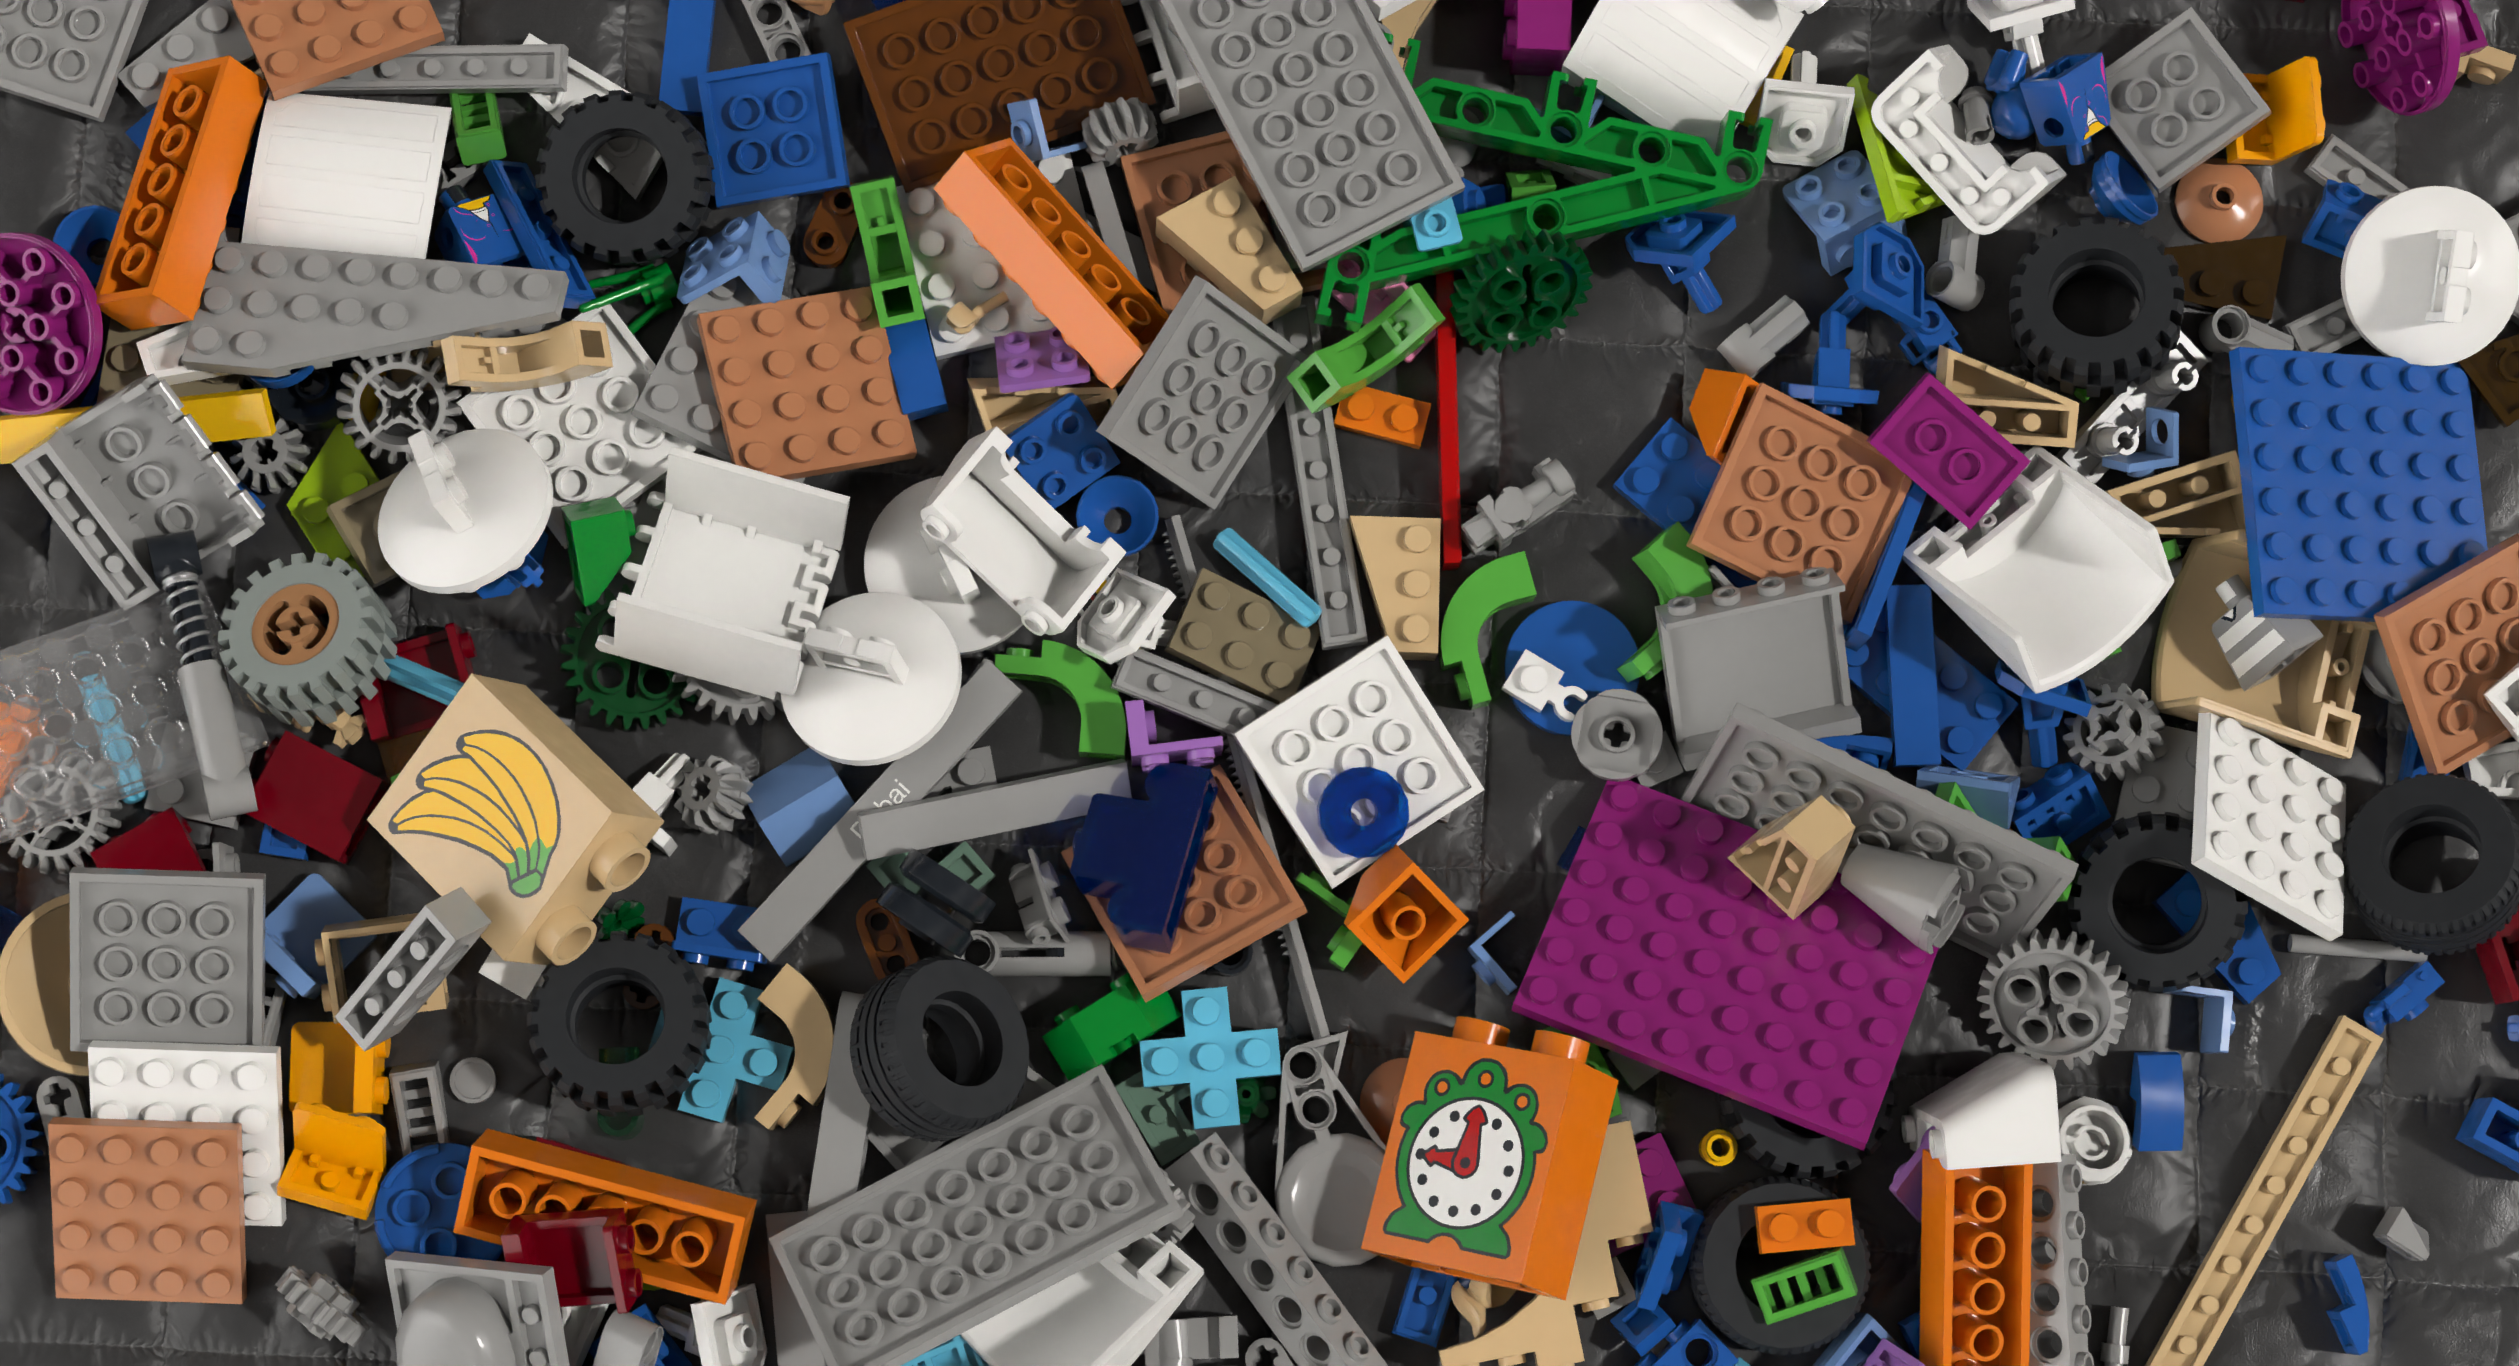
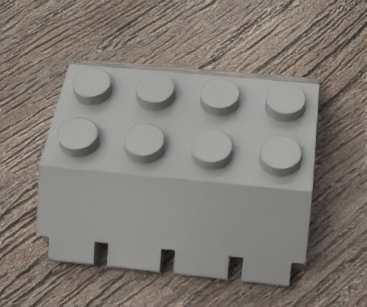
[11,373,265,612]

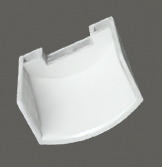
[1562,0,1804,153]
[241,91,452,259]
[1902,445,2174,694]
[960,1233,1204,1366]

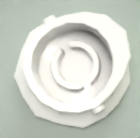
[2058,1096,2132,1185]

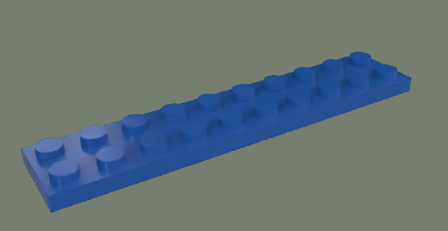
[1612,417,2019,771]

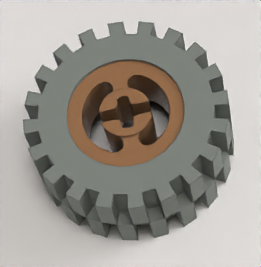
[218,552,398,727]

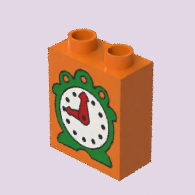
[1361,1016,1619,1301]

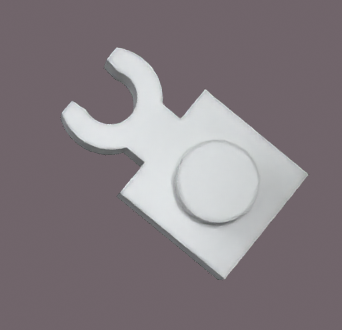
[1501,649,1588,722]

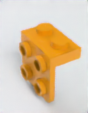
[2226,56,2325,165]
[289,1022,391,1115]
[277,1102,387,1221]

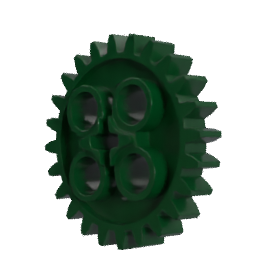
[1449,229,1593,353]
[560,584,696,732]

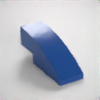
[885,319,949,421]

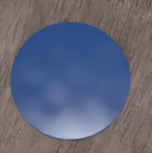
[1504,601,1639,736]
[374,1143,503,1261]

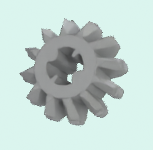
[1081,97,1158,167]
[230,418,310,494]
[674,755,754,835]

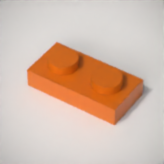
[1334,387,1431,449]
[1754,1198,1855,1254]

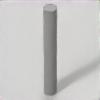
[2287,934,2428,962]

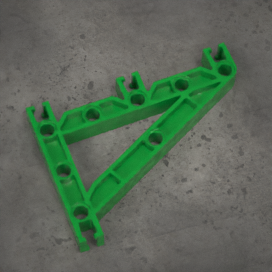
[1314,32,1773,333]

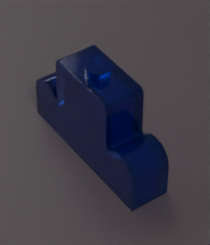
[1070,763,1218,954]

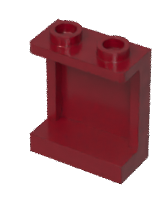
[359,622,482,746]
[246,730,391,865]
[90,807,207,871]
[501,1208,643,1314]

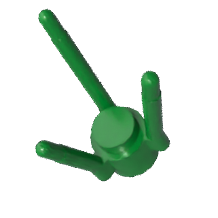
[578,262,678,334]

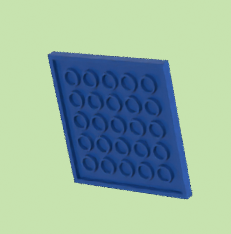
[2229,347,2488,622]

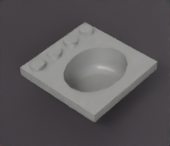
[385,1251,570,1366]

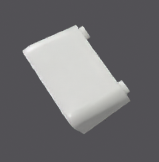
[1871,44,2067,235]
[920,426,1127,636]
[1901,1052,2062,1170]

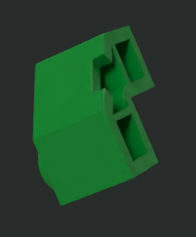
[1042,973,1182,1081]

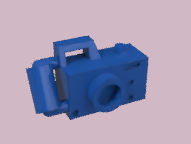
[1891,286,1962,375]
[2363,961,2445,1035]

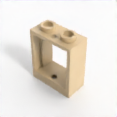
[315,913,449,1024]

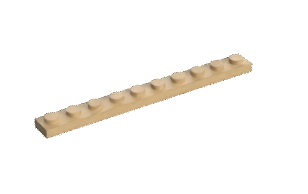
[2145,1015,2384,1366]

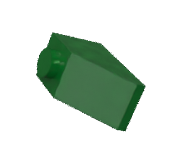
[561,496,636,607]

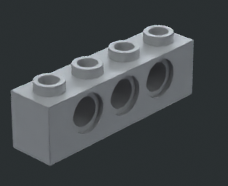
[335,887,492,1052]

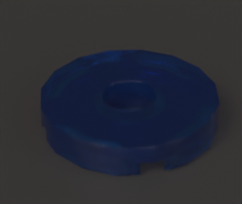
[1317,766,1409,858]

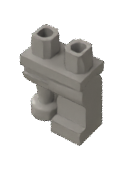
[1461,457,1575,556]
[1141,1314,1239,1366]

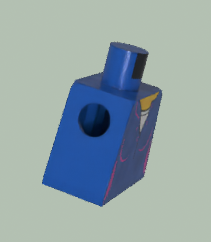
[2020,52,2111,165]
[434,185,532,268]

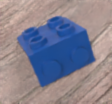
[1005,393,1121,509]

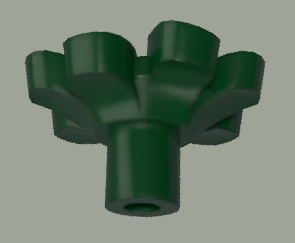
[594,899,645,940]
[1236,1076,1278,1124]

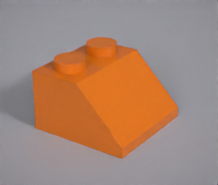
[1344,843,1469,984]

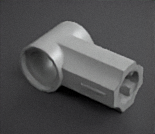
[1924,216,1985,311]
[1717,295,1810,378]
[2198,305,2295,353]

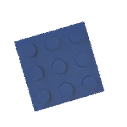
[697,52,850,209]

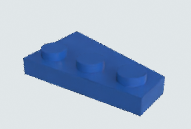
[2152,871,2281,1005]

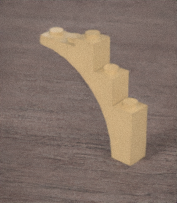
[1438,1121,1653,1366]

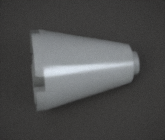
[1838,843,1973,954]

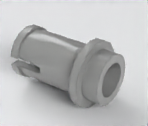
[1958,86,1995,145]

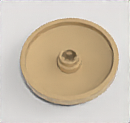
[0,894,89,1076]

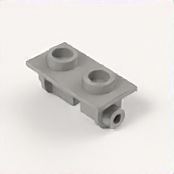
[1008,848,1071,945]

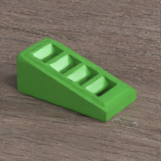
[449,93,507,166]
[1751,1247,1858,1325]

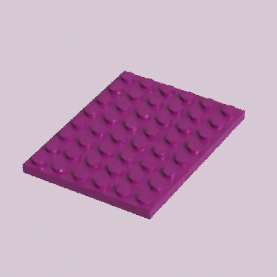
[1511,780,1939,1150]

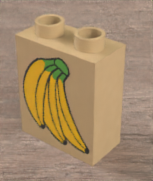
[367,673,664,966]

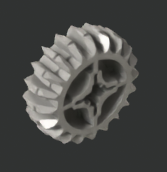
[336,347,462,464]
[0,751,123,875]

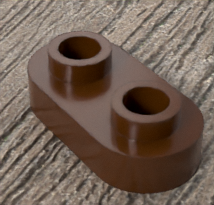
[803,182,859,269]
[856,898,919,980]

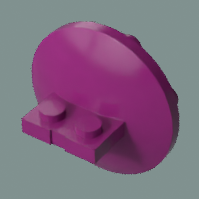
[2338,0,2488,116]
[0,232,105,415]

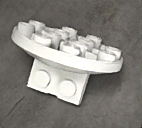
[2341,186,2519,366]
[378,429,553,594]
[864,476,1023,655]
[781,592,962,766]

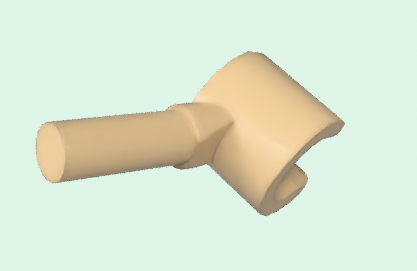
[946,291,1009,334]

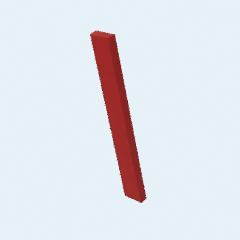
[1433,270,1462,571]

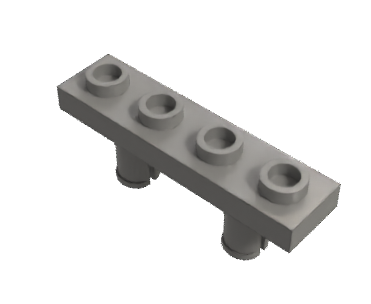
[2055,330,2208,484]

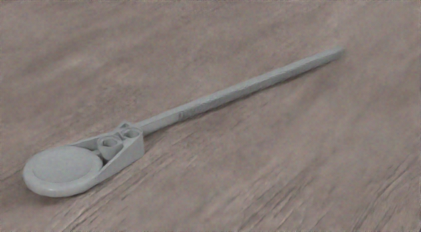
[1162,514,1386,1267]

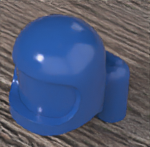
[1984,49,2035,140]

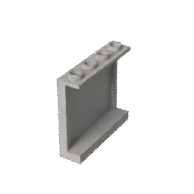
[1655,567,1862,771]

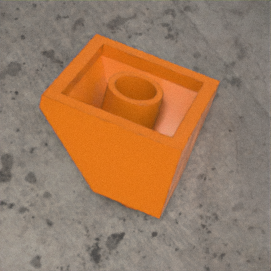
[1689,368,1759,465]

